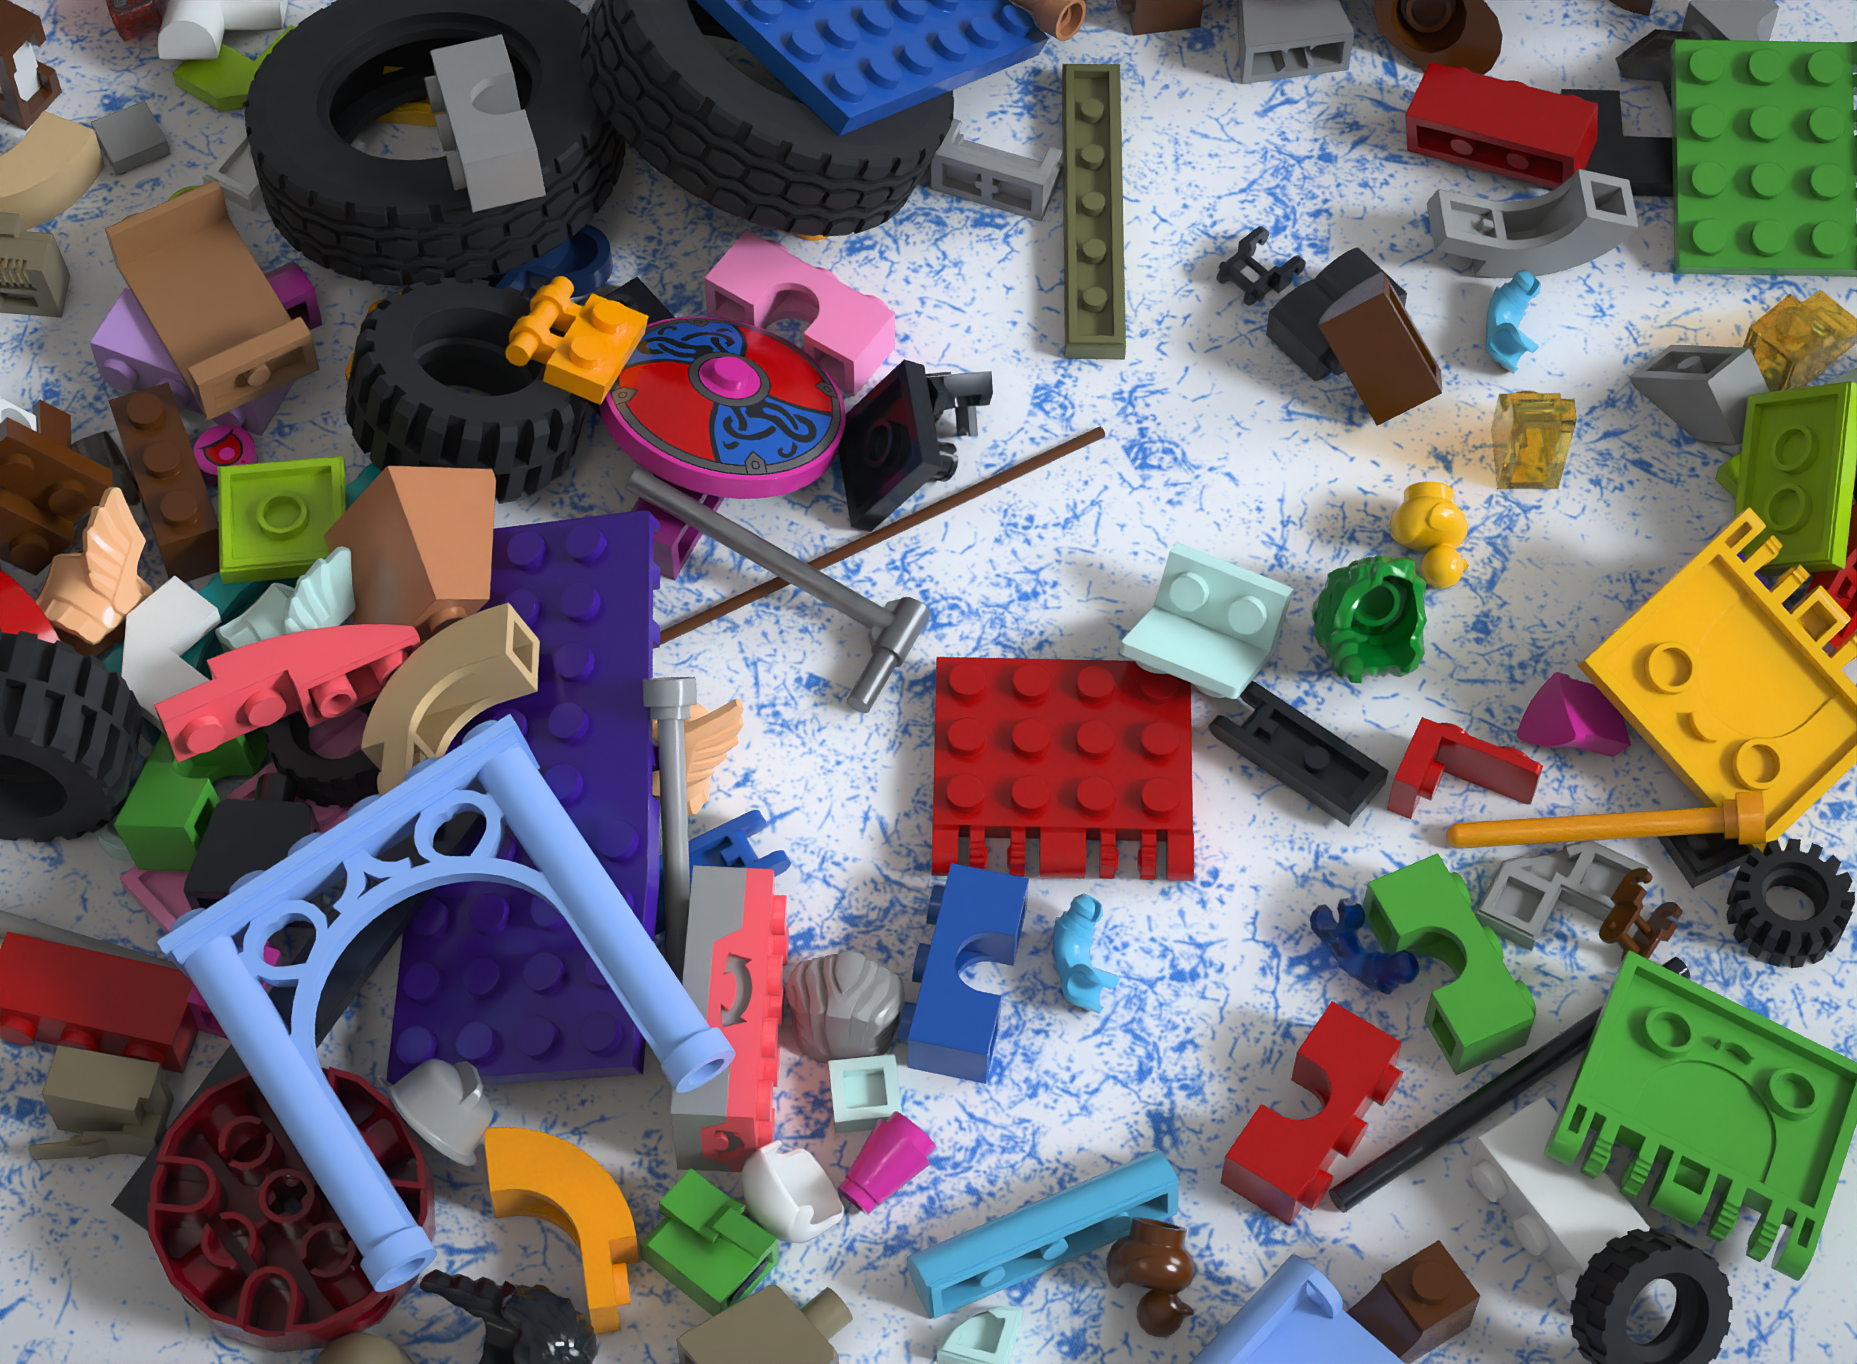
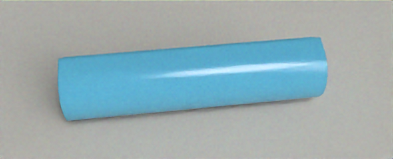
[907,1150,1178,1319]

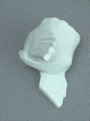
[215,546,356,653]

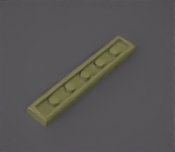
[1062,64,1126,360]

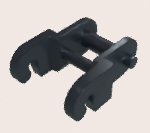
[1216,226,1306,306]

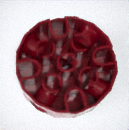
[148,1067,436,1352]

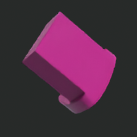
[1517,672,1631,757]

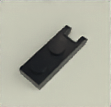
[1208,681,1389,827]

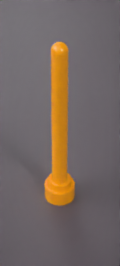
[1446,791,1766,849]

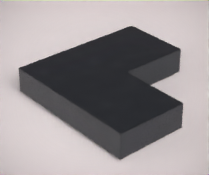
[1560,89,1673,197]

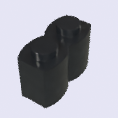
[1266,247,1407,381]

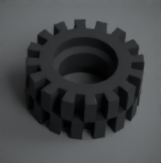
[1726,838,1855,968]

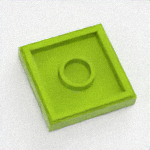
[217,456,348,584]

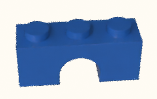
[897,863,1029,1084]

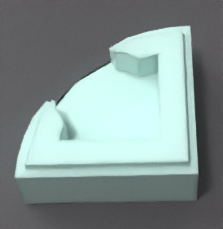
[937,1306,1023,1364]

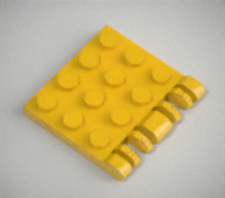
[1577,506,1857,853]

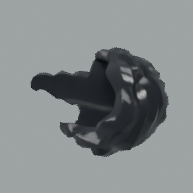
[420,1269,598,1364]

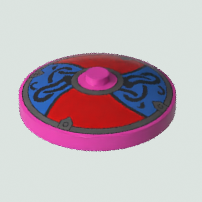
[599,316,846,499]

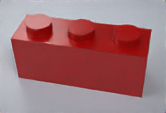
[1405,62,1598,189]
[0,932,199,1074]

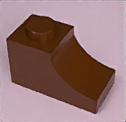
[1346,1240,1480,1364]

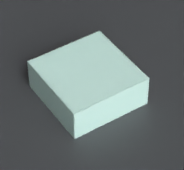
[828,1054,902,1133]

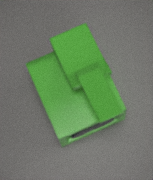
[640,1168,779,1316]

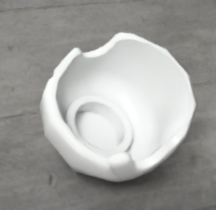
[741,1140,844,1244]

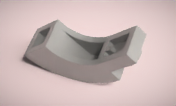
[1427,169,1639,278]

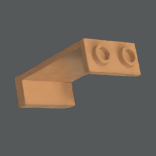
[105,180,320,421]

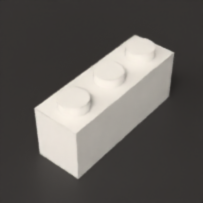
[1470,1096,1663,1305]

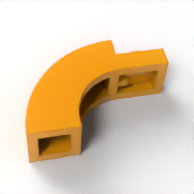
[484,1127,640,1334]

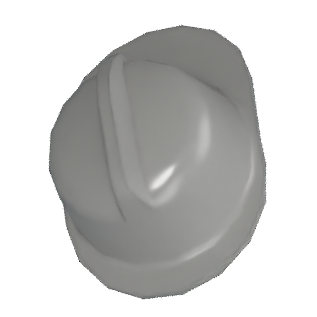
[375,1059,493,1166]

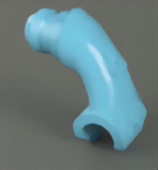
[1486,270,1541,374]
[1053,894,1120,1013]

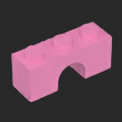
[704,230,895,396]

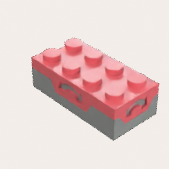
[670,865,789,1172]

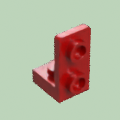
[1387,717,1543,819]

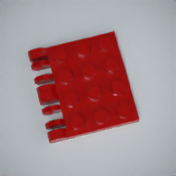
[931,657,1194,881]

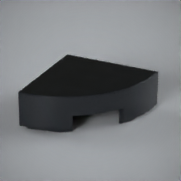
[1657,833,1751,888]

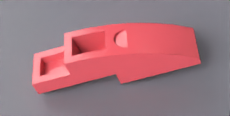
[154,624,421,763]

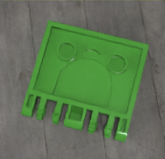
[1671,39,1857,277]
[1543,950,1857,1281]

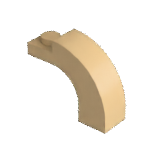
[0,111,105,230]
[361,602,540,796]

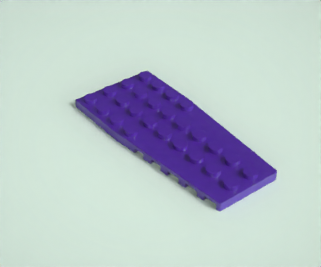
[386,510,660,1086]

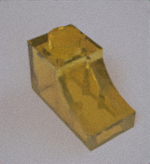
[1743,290,1857,392]
[1491,390,1577,489]

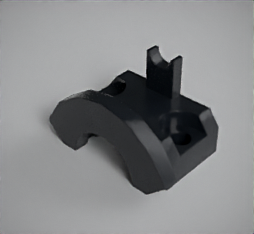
[926,371,993,437]

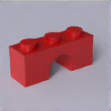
[1220,1001,1403,1226]

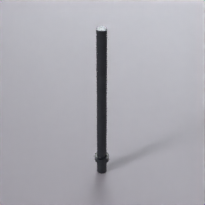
[1329,957,1690,1213]

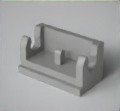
[931,119,1063,222]

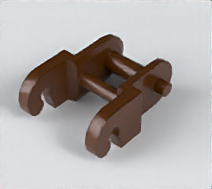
[1599,868,1683,961]

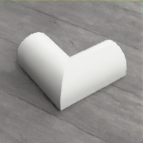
[157,0,289,60]

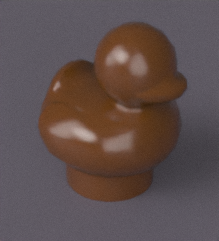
[1106,1217,1195,1337]

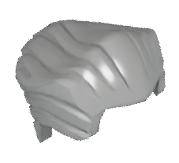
[786,950,905,1064]

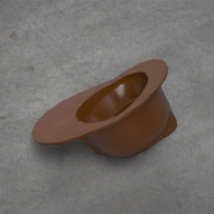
[1374,0,1503,75]

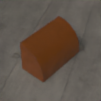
[1318,271,1442,426]

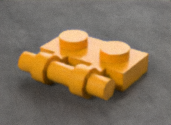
[505,276,649,405]

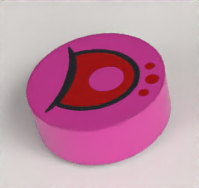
[193,425,258,487]

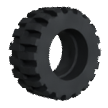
[345,277,588,504]
[0,628,143,842]

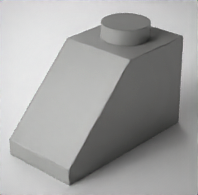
[1630,345,1770,446]

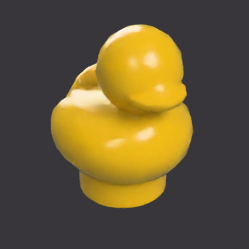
[1389,482,1469,589]

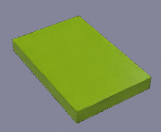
[1734,381,1857,577]

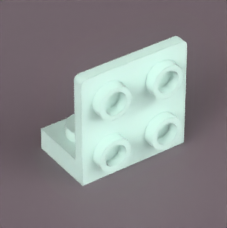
[1119,543,1294,699]

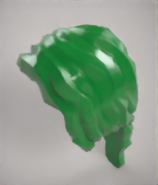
[1312,555,1427,683]

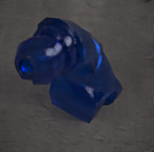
[1310,898,1419,995]

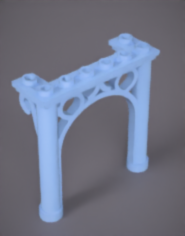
[157,714,736,1292]

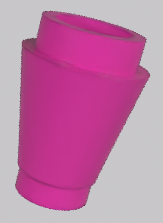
[837,1111,936,1215]

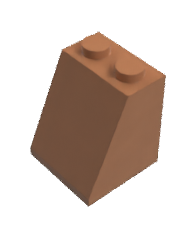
[324,466,496,645]

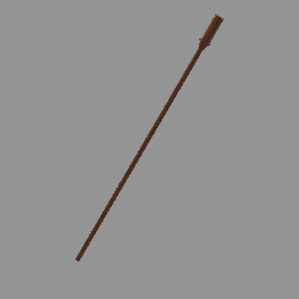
[660,426,1105,645]

